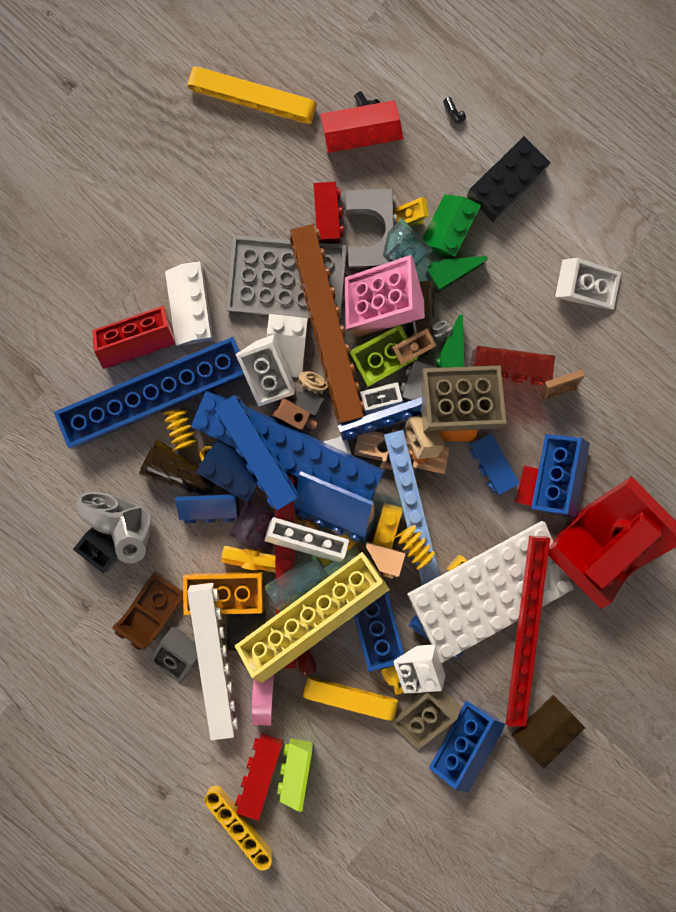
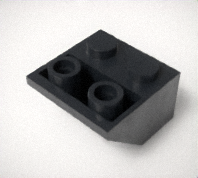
[73,528,118,574]

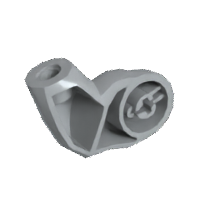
[76,492,151,564]

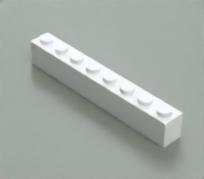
[187,583,238,740]

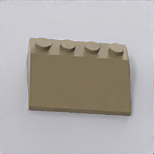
[422,366,507,432]

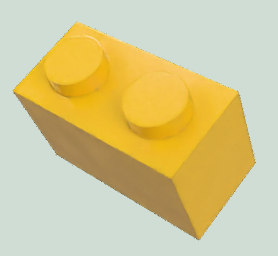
[373,503,402,549]

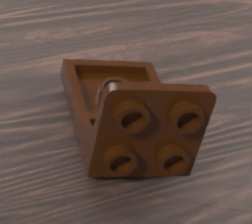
[112,572,183,650]

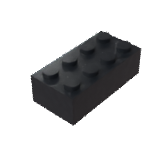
[467,136,551,222]

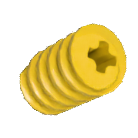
[163,409,196,451]
[395,525,435,570]

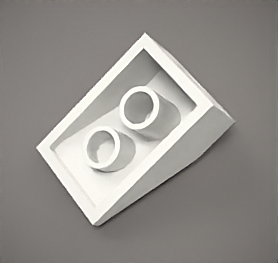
[555,258,621,310]
[267,314,308,378]

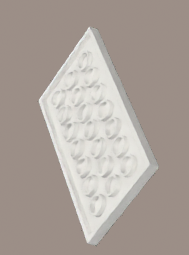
[407,521,574,663]

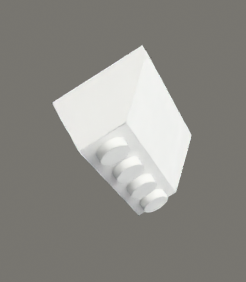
[165,262,214,346]

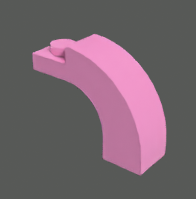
[252,674,275,726]

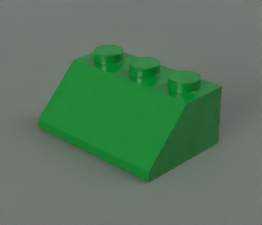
[419,194,481,259]

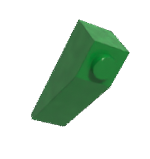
[426,256,488,293]
[435,315,464,368]

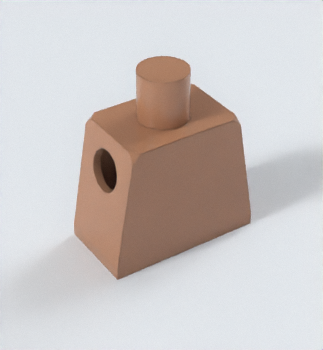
[271,398,317,432]

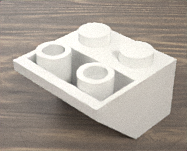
[360,382,406,429]
[394,644,446,694]

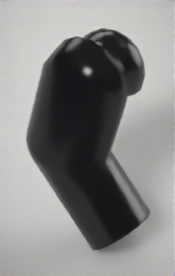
[354,91,381,106]
[443,97,466,124]

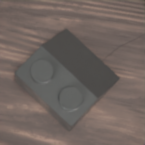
[149,627,198,683]

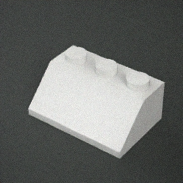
[236,335,295,407]

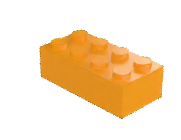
[183,572,264,615]

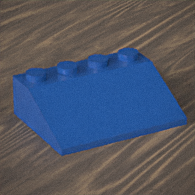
[294,471,375,544]

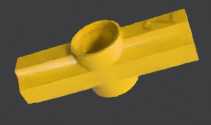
[221,546,275,573]

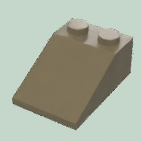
[391,689,461,750]

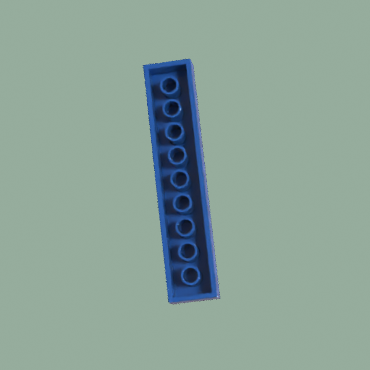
[53,337,245,449]
[191,390,385,501]

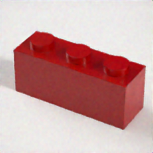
[313,181,344,244]

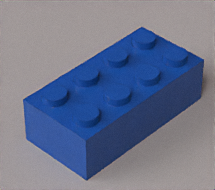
[354,592,404,672]

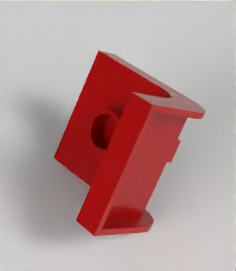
[548,476,676,609]

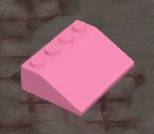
[345,255,425,337]

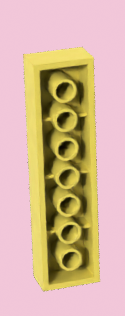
[235,552,390,683]

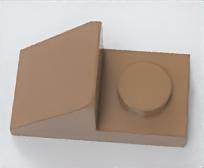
[392,329,436,365]

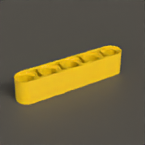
[303,677,399,721]
[204,786,273,871]

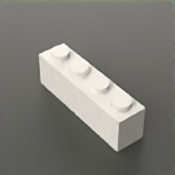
[265,517,349,563]

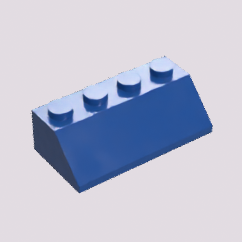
[531,434,590,518]
[429,700,506,793]

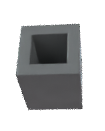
[293,388,324,417]

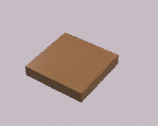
[540,370,585,400]

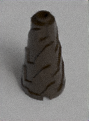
[406,280,435,357]
[139,439,216,495]

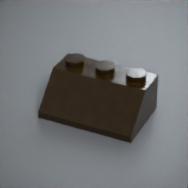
[512,695,585,769]

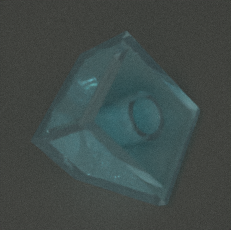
[383,218,432,268]

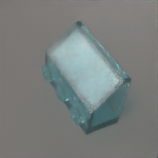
[265,555,328,612]

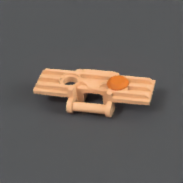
[354,428,450,474]

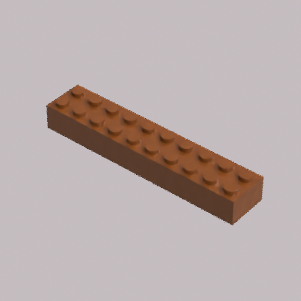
[289,224,365,423]

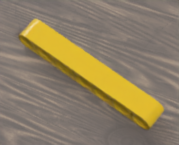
[187,67,317,124]

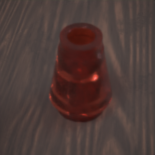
[298,649,317,676]

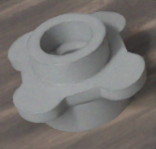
[433,321,452,338]

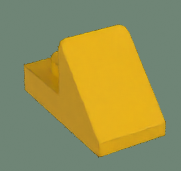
[393,197,429,228]

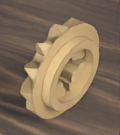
[298,371,328,393]

